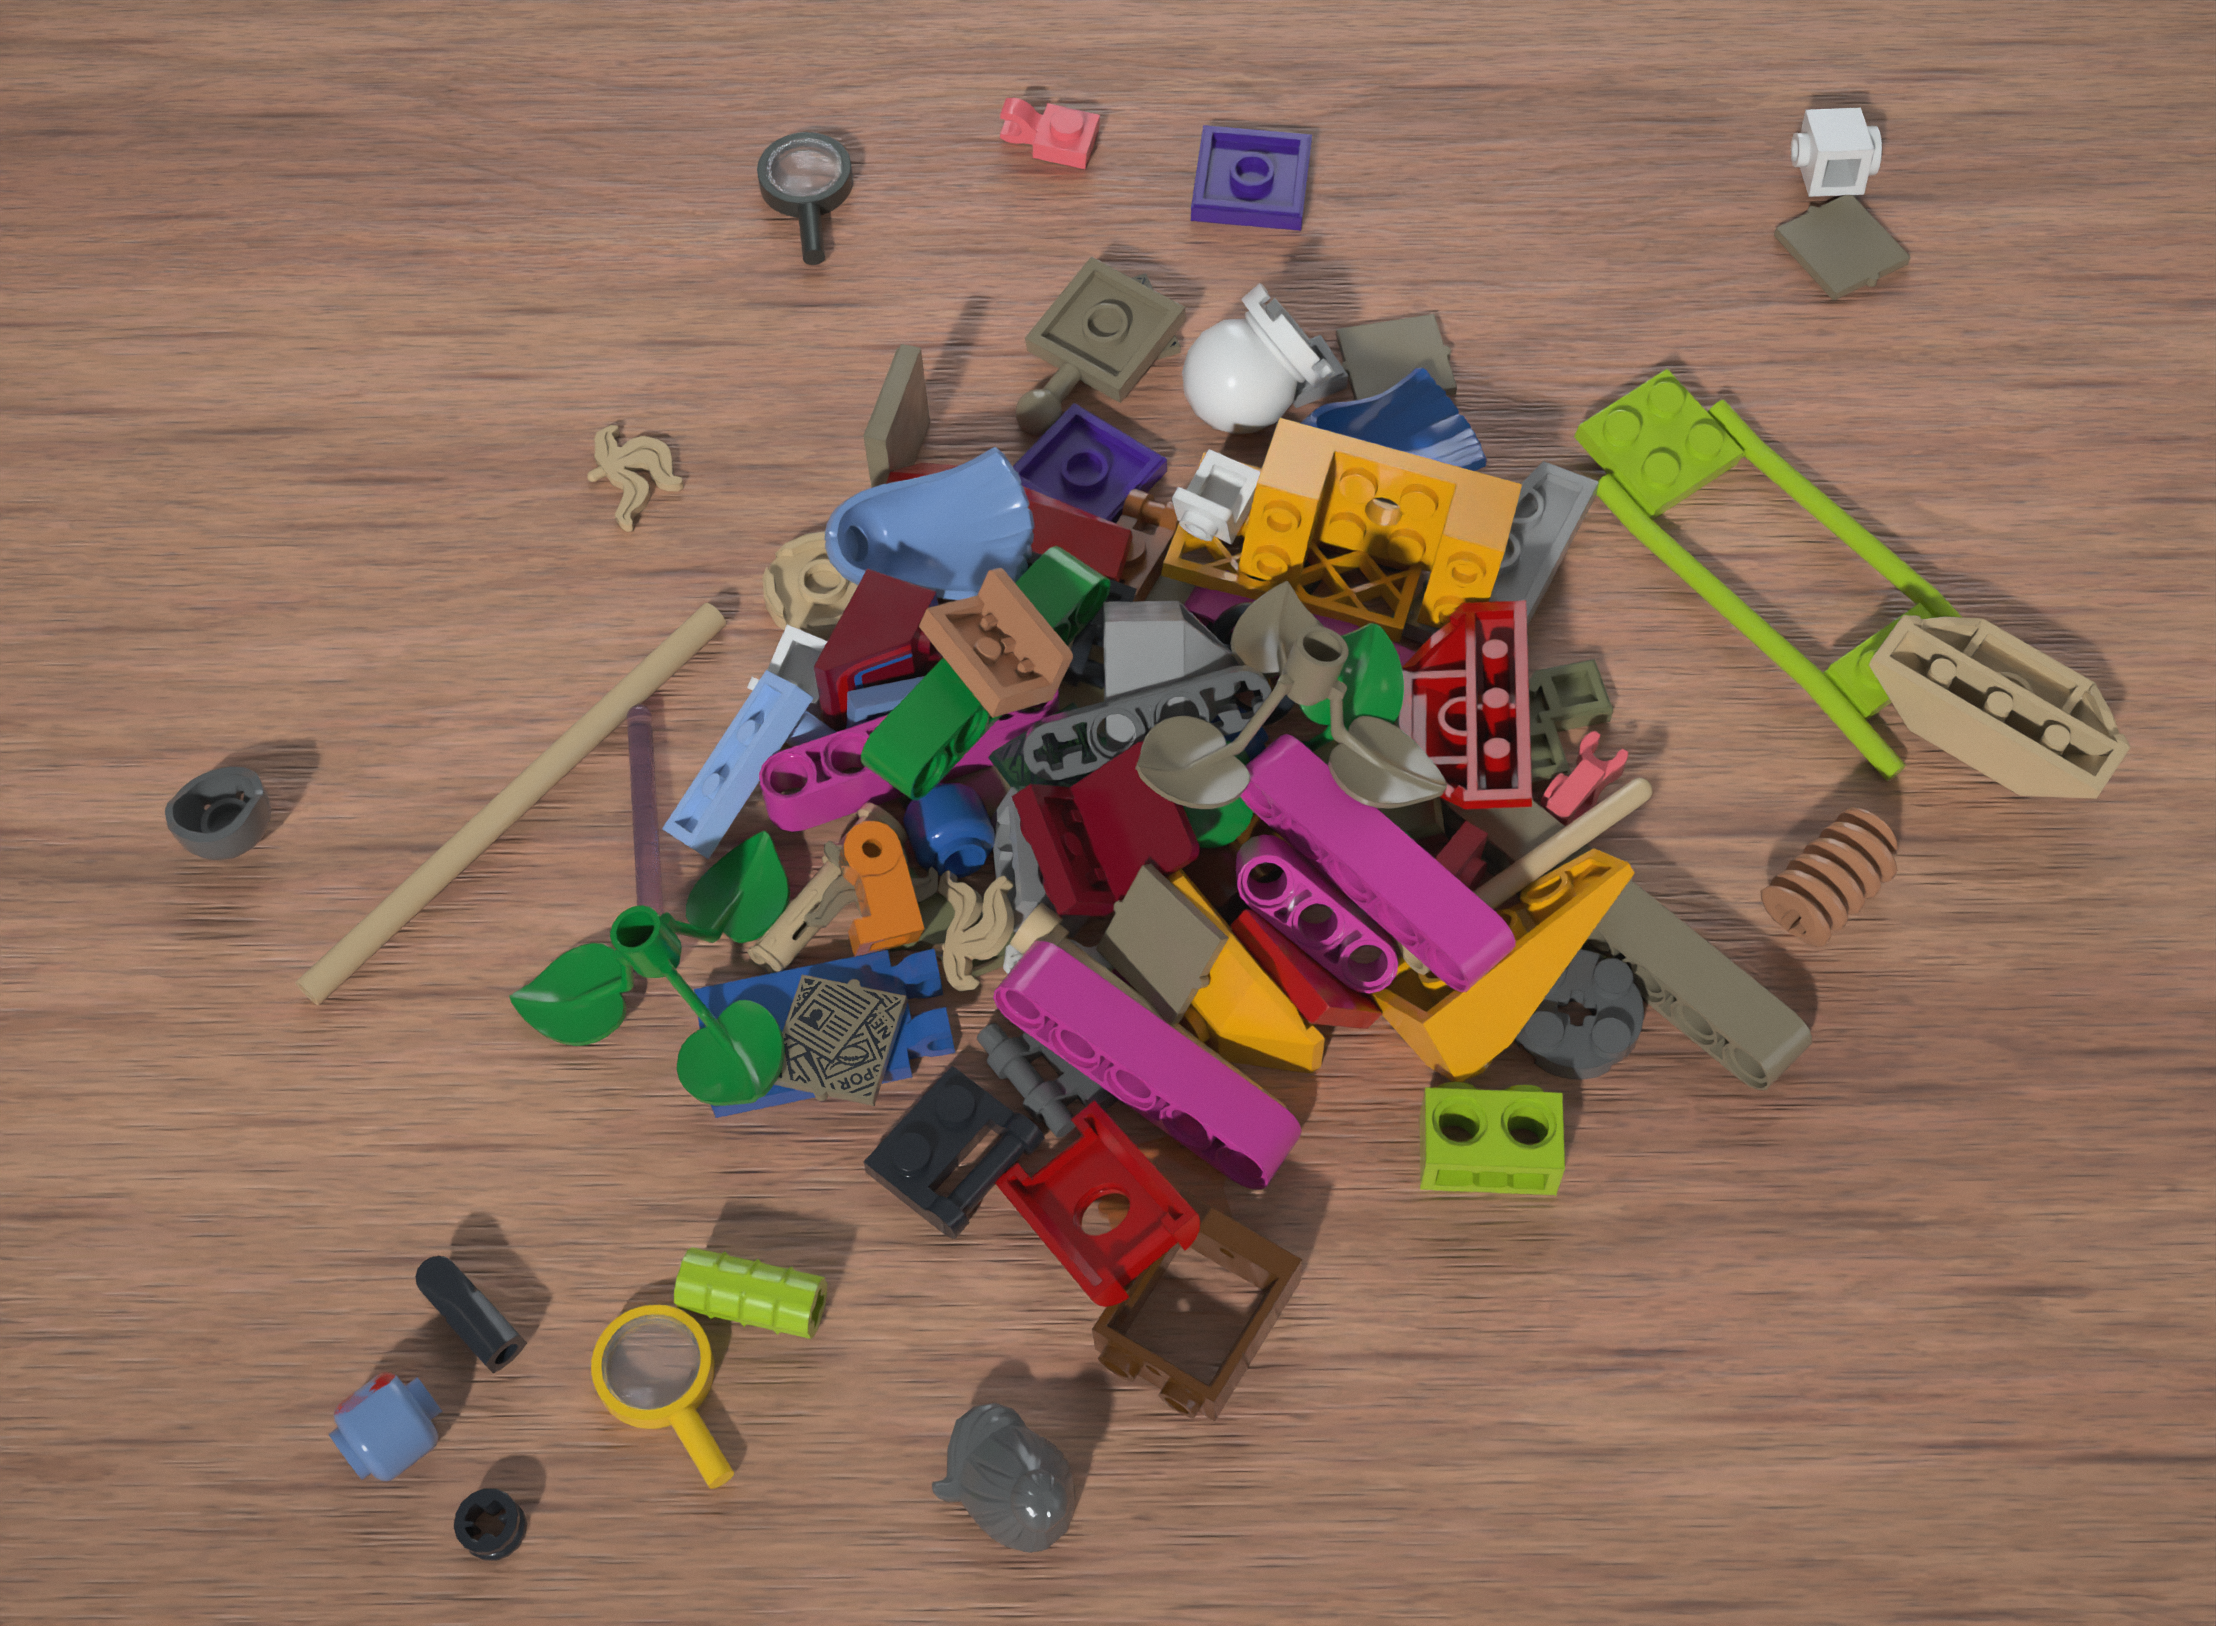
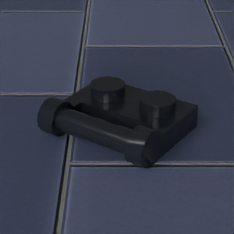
[863,1066,1045,1239]

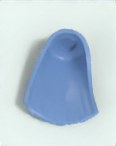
[824,447,1035,600]

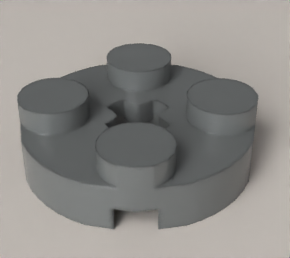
[1514,949,1644,1080]

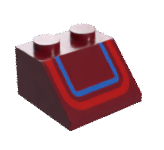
[814,568,943,732]

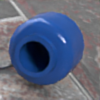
[903,783,995,878]

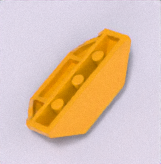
[1166,869,1325,1074]

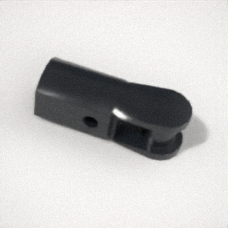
[415,1256,527,1373]

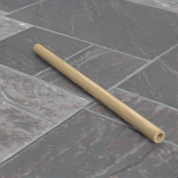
[295,603,726,1005]

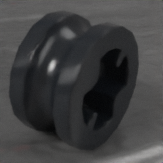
[454,1488,527,1561]

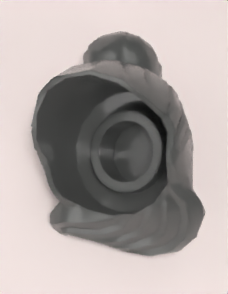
[932,1403,1075,1553]

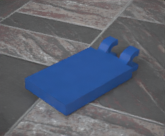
[694,949,955,1118]

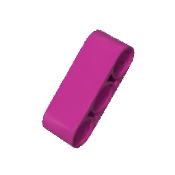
[1236,834,1398,994]

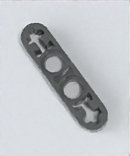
[1023,665,1272,780]

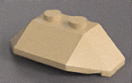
[1869,615,2131,799]

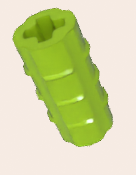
[674,1247,828,1339]

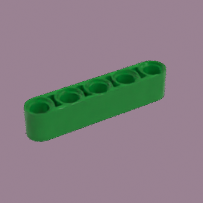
[861,546,1111,800]

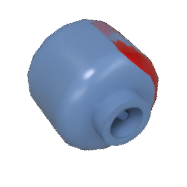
[329,1372,442,1481]

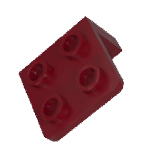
[1011,741,1199,916]

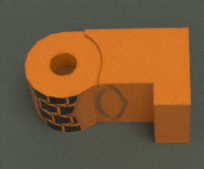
[838,821,925,957]

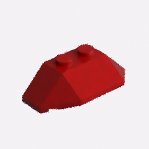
[1399,600,1532,809]

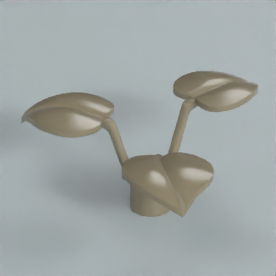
[1135,581,1448,809]

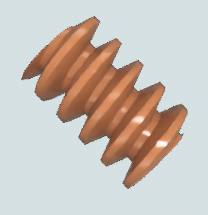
[1760,807,1898,947]

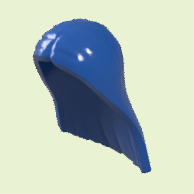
[1301,368,1487,471]

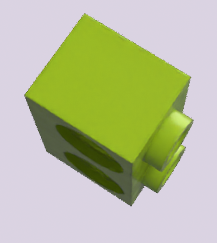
[1419,1082,1565,1195]

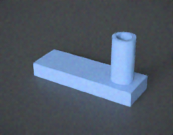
[662,670,836,859]

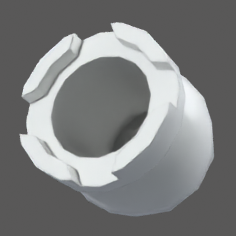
[1182,283,1335,435]

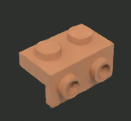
[919,568,1073,718]

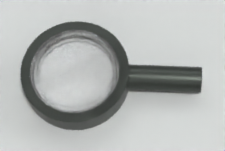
[757,132,853,265]

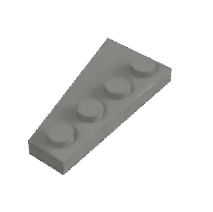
[1391,461,1599,644]

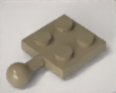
[1016,257,1186,436]

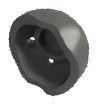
[165,767,271,860]

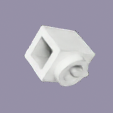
[1791,108,1882,197]

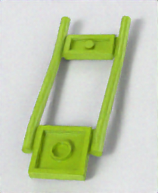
[1574,369,1963,781]

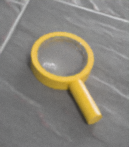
[591,1305,734,1489]

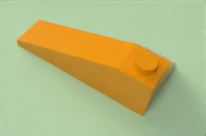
[1366,848,1635,1082]

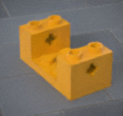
[1238,418,1522,629]

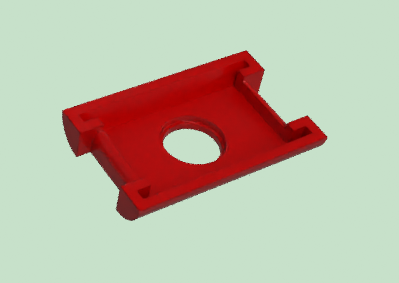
[995,1100,1200,1307]

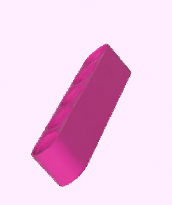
[759,689,1060,832]
[1240,734,1516,992]
[993,941,1302,1190]

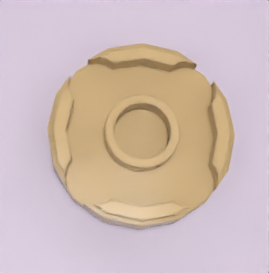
[762,532,858,641]

